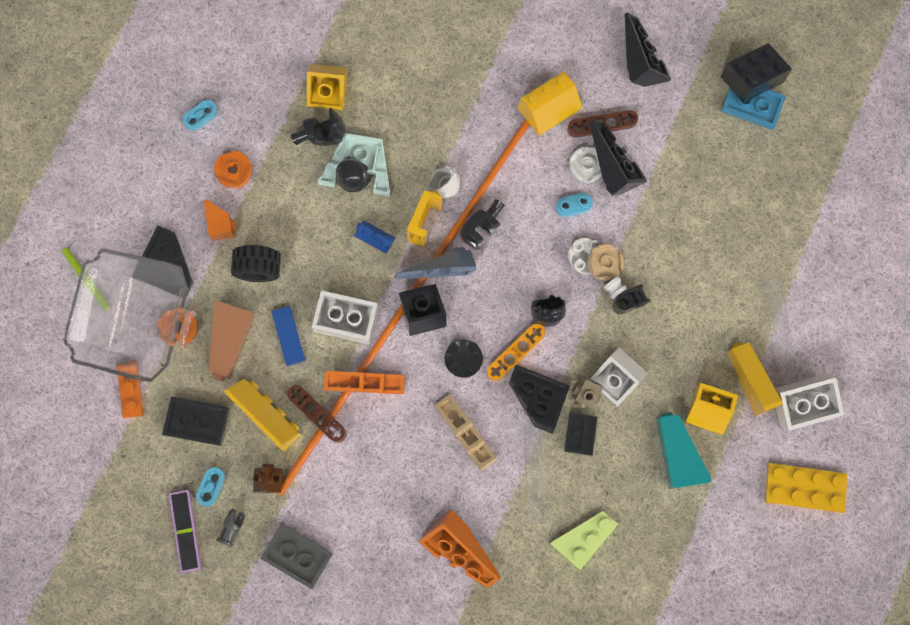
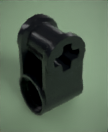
[612,284,651,315]

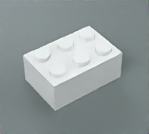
[312,291,379,345]
[775,374,844,431]

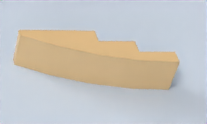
[434,394,497,472]

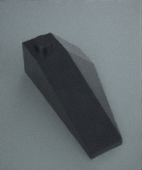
[624,12,671,87]
[589,120,647,196]

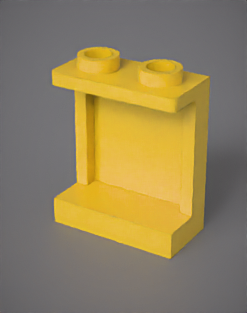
[406,190,442,248]

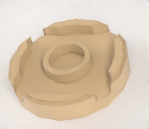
[587,243,624,282]

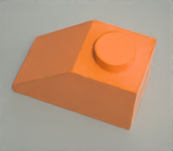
[204,200,237,241]

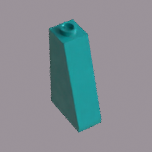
[656,412,712,489]

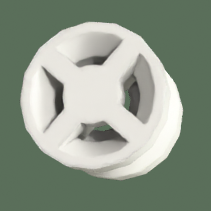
[604,276,628,300]

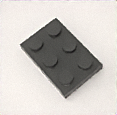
[260,523,333,589]

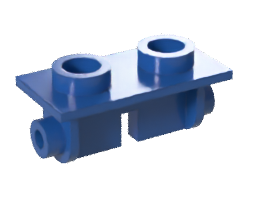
[354,220,396,254]

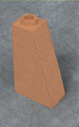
[209,300,254,381]

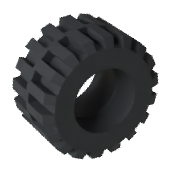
[231,245,281,282]

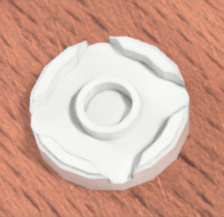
[569,146,602,183]

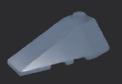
[394,247,477,279]

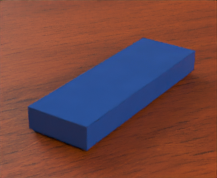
[271,306,306,367]

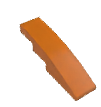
[324,371,405,394]

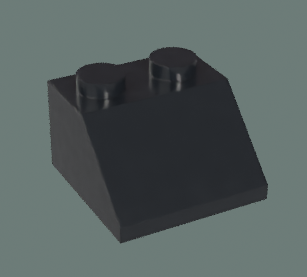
[399,284,447,336]

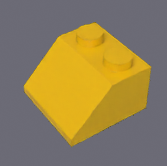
[307,64,347,110]

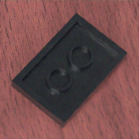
[162,396,230,446]

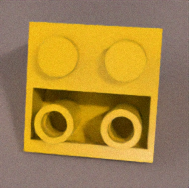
[685,383,738,435]

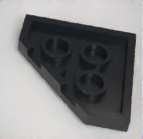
[132,225,193,299]
[509,365,570,434]

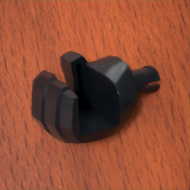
[291,108,345,146]
[460,199,505,250]

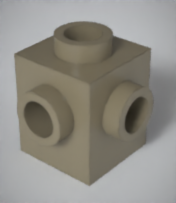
[572,375,603,408]

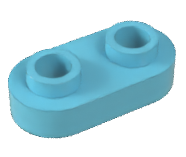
[183,100,218,131]
[556,193,593,217]
[196,467,225,507]

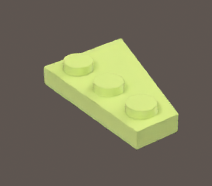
[549,511,618,570]

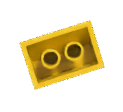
[517,71,582,136]

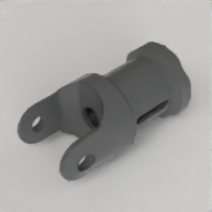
[216,509,245,547]

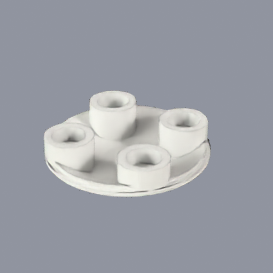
[568,237,600,275]

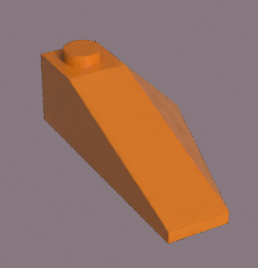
[419,509,501,588]

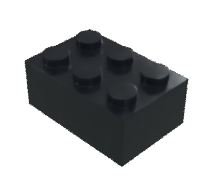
[721,43,792,103]

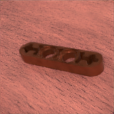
[567,110,638,138]
[287,385,347,443]

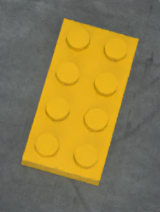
[765,463,847,513]

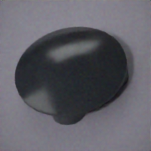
[444,339,483,378]

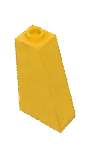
[727,341,783,416]

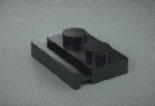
[564,413,597,456]

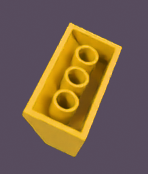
[224,378,301,452]

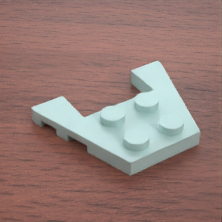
[318,133,390,197]

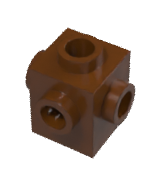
[253,464,283,493]

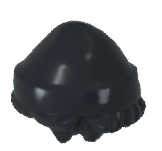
[336,156,371,192]
[531,294,566,327]

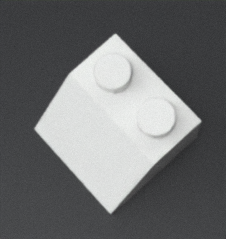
[590,348,648,407]

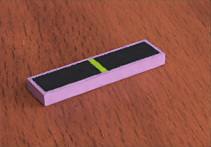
[169,490,202,573]

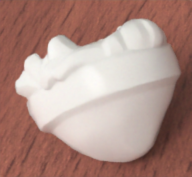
[428,166,460,198]

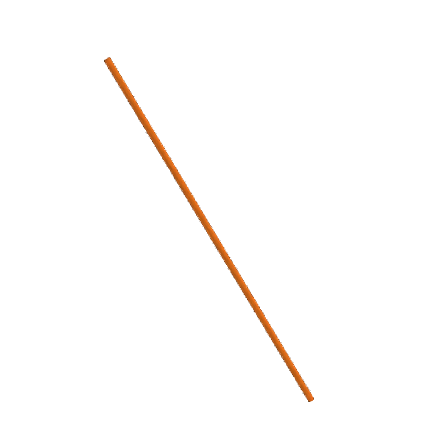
[278,119,530,496]

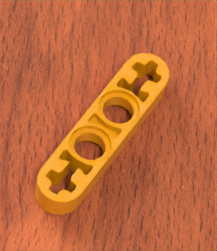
[487,324,545,382]

